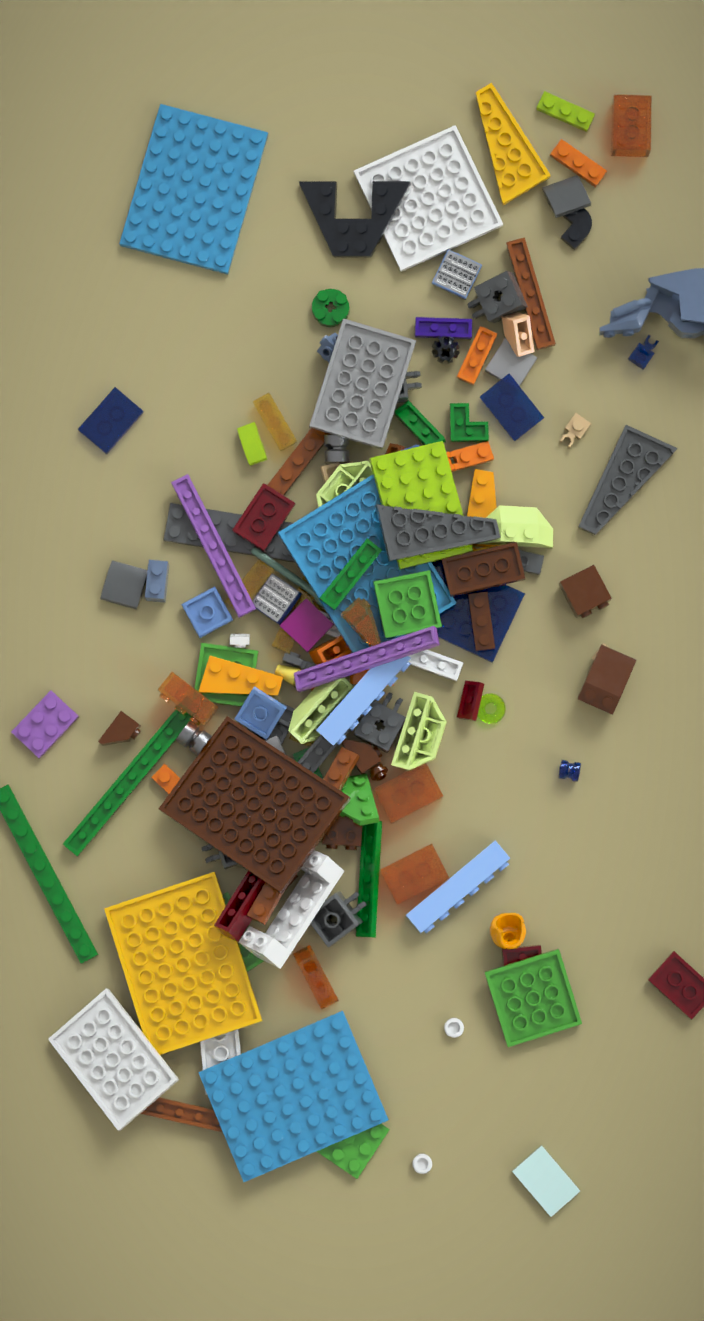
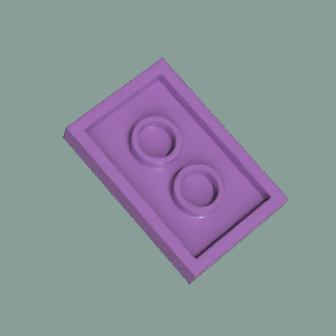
[11,690,79,759]

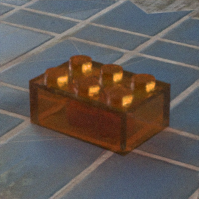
[611,95,652,157]
[374,763,443,824]
[380,844,449,905]

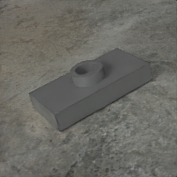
[519,550,544,575]

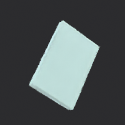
[512,1145,580,1217]

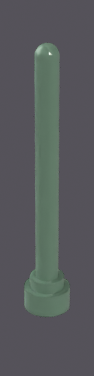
[251,548,323,607]

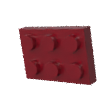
[232,483,296,552]
[648,951,704,1020]

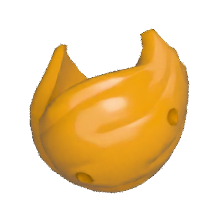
[490,912,526,950]

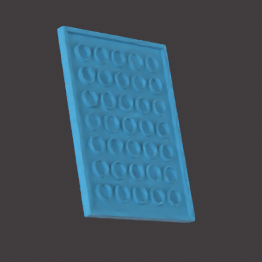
[119,104,268,275]
[277,475,456,653]
[198,1011,389,1182]

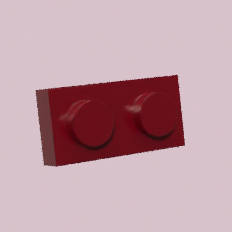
[457,680,485,721]
[502,945,542,966]

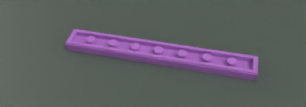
[171,474,256,618]
[294,626,440,692]

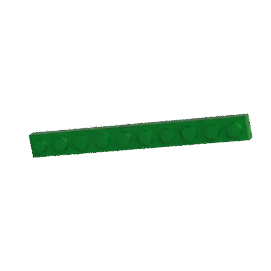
[63,696,202,857]
[0,784,99,964]

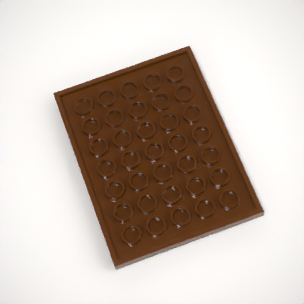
[158,716,351,894]

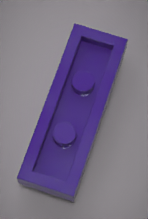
[415,317,472,339]

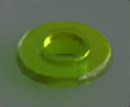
[477,693,506,724]

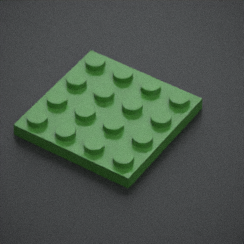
[484,949,582,1047]

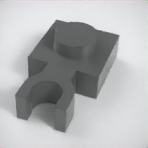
[282,651,316,669]

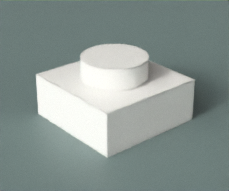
[230,634,250,648]

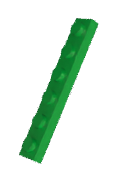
[356,821,382,938]

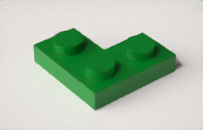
[450,403,489,442]

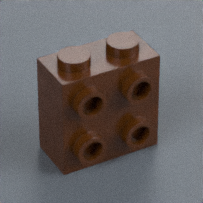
[559,565,612,619]
[322,815,362,851]

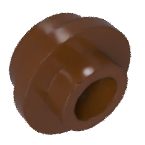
[369,764,388,781]

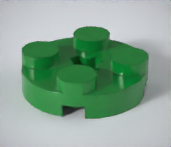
[312,289,349,327]

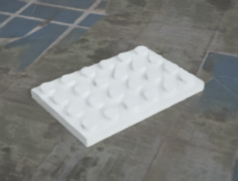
[48,988,179,1131]

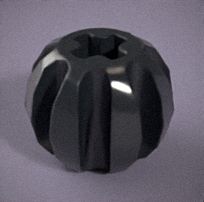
[432,335,460,363]

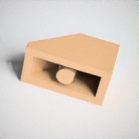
[502,312,535,357]

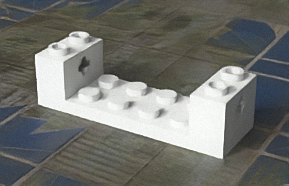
[239,850,344,969]

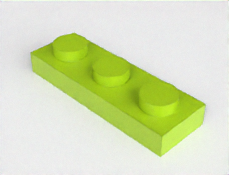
[536,91,595,132]

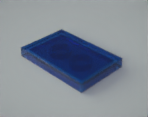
[480,373,544,441]
[78,387,144,455]

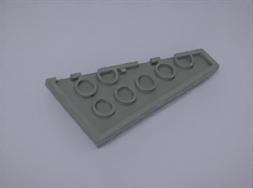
[578,425,678,535]
[376,504,501,562]

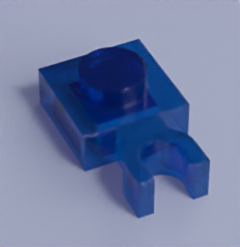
[628,335,659,370]

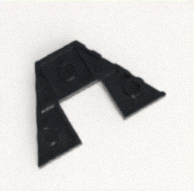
[299,181,411,258]

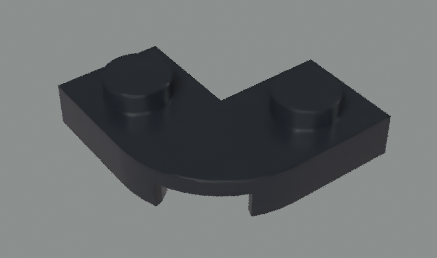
[561,208,592,250]

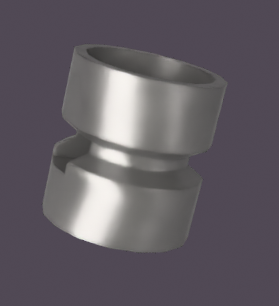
[324,435,349,462]
[176,721,212,756]

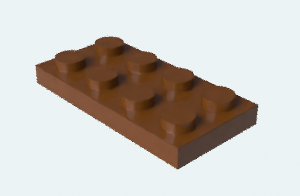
[442,542,525,597]

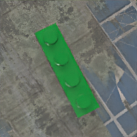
[319,538,382,610]

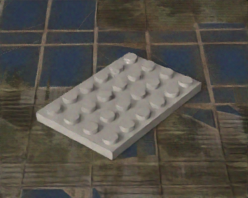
[309,318,416,449]

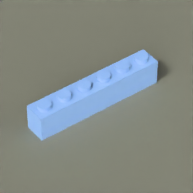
[316,656,411,746]
[406,840,510,934]

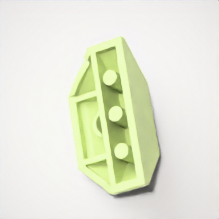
[316,461,373,508]
[478,505,553,548]
[288,677,354,744]
[391,692,447,771]

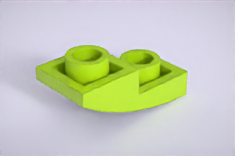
[237,422,268,466]

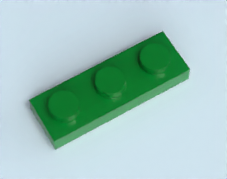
[394,400,446,445]

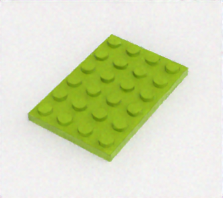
[369,441,473,570]

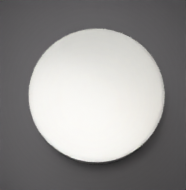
[444,1018,464,1038]
[412,1154,432,1174]

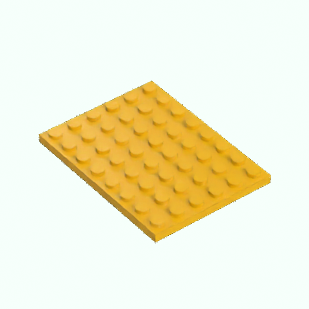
[104,872,263,1055]

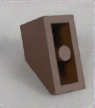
[98,711,141,746]
[341,739,382,774]

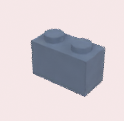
[145,560,169,603]

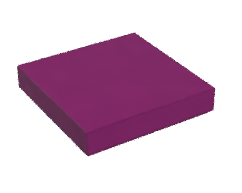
[280,599,334,653]

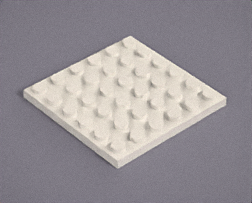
[354,125,503,272]

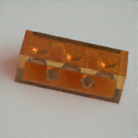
[158,672,219,727]

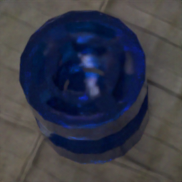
[559,760,581,782]

